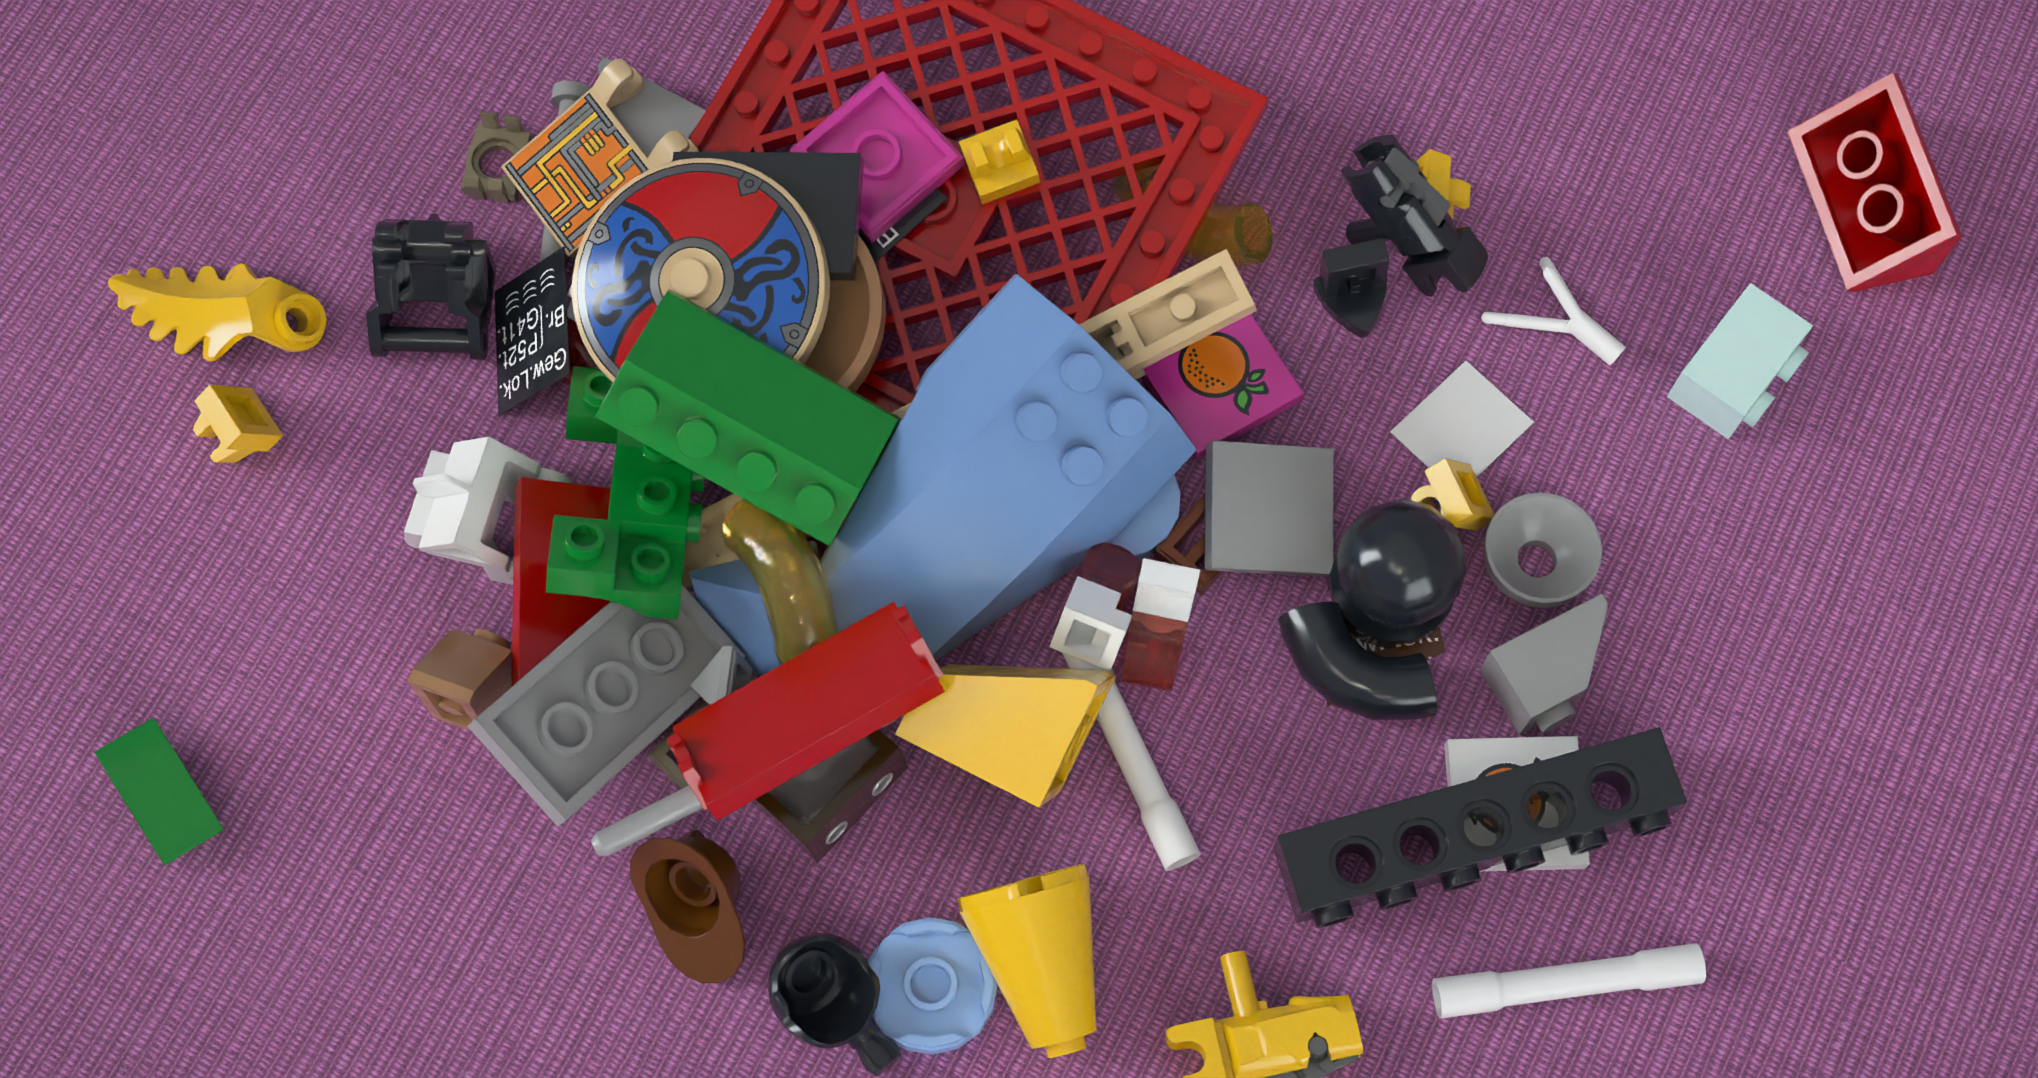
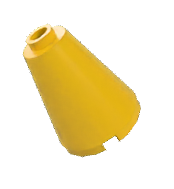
[957,863,1097,1058]

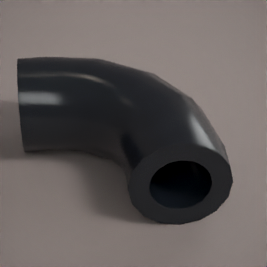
[1278,602,1437,721]

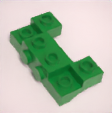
[546,366,705,620]

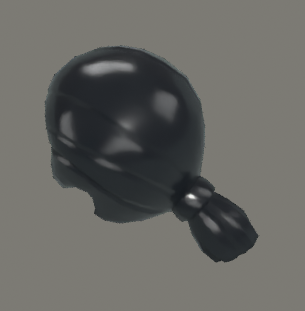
[768,933,901,1077]

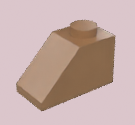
[407,629,512,731]

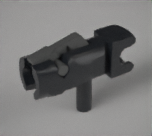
[1341,135,1488,297]

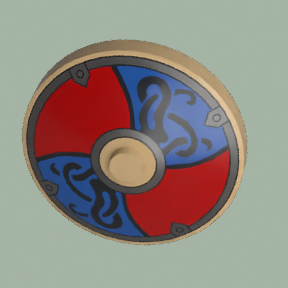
[572,158,830,382]

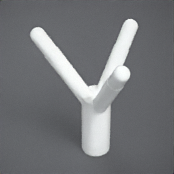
[1481,257,1626,366]

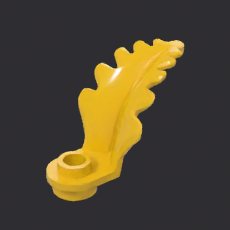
[108,263,327,362]

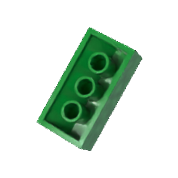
[595,289,899,546]

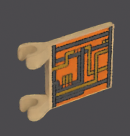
[501,58,699,259]

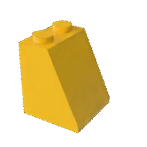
[895,664,1117,808]

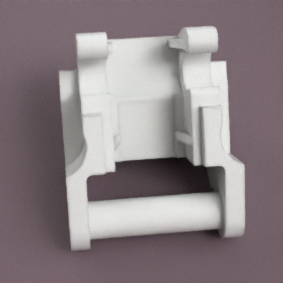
[404,436,572,585]

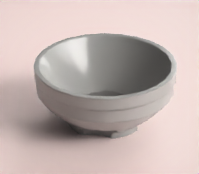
[1483,492,1602,608]

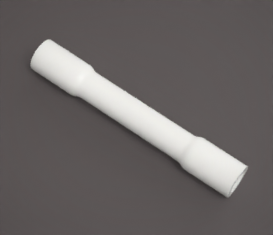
[1062,652,1201,871]
[1432,943,1706,1019]

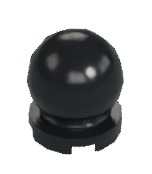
[1327,499,1466,649]

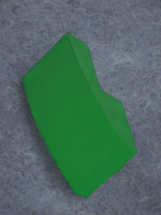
[94,717,224,866]

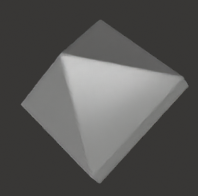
[690,646,752,705]

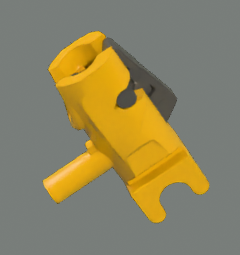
[1165,951,1363,1078]

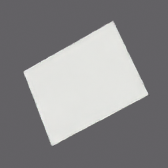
[1390,361,1534,477]

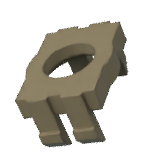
[461,111,533,204]

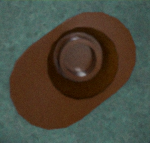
[630,830,746,983]

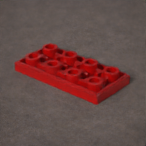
[511,477,611,687]

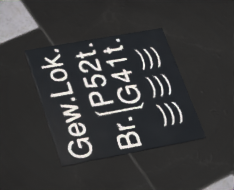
[495,246,570,416]

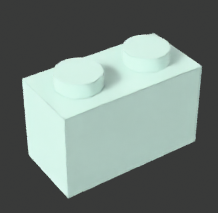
[1667,283,1813,440]

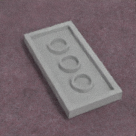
[467,585,745,827]

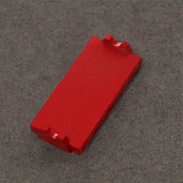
[667,601,945,821]

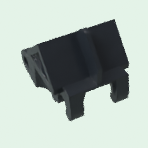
[366,214,496,360]

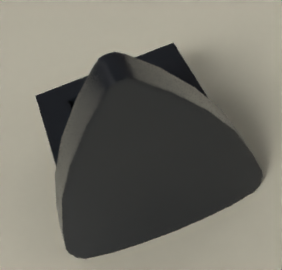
[1313,238,1390,338]

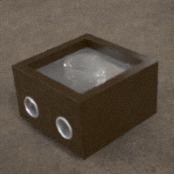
[751,729,908,863]

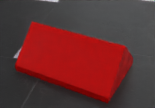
[1787,72,1962,292]

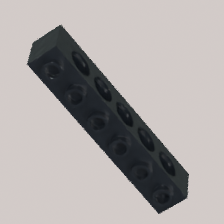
[1273,727,1687,928]

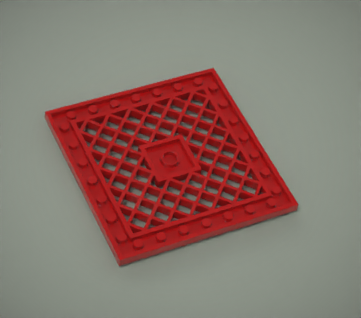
[689,0,1268,412]

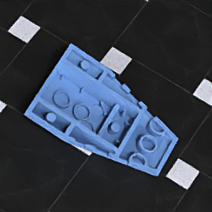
[796,274,1197,661]

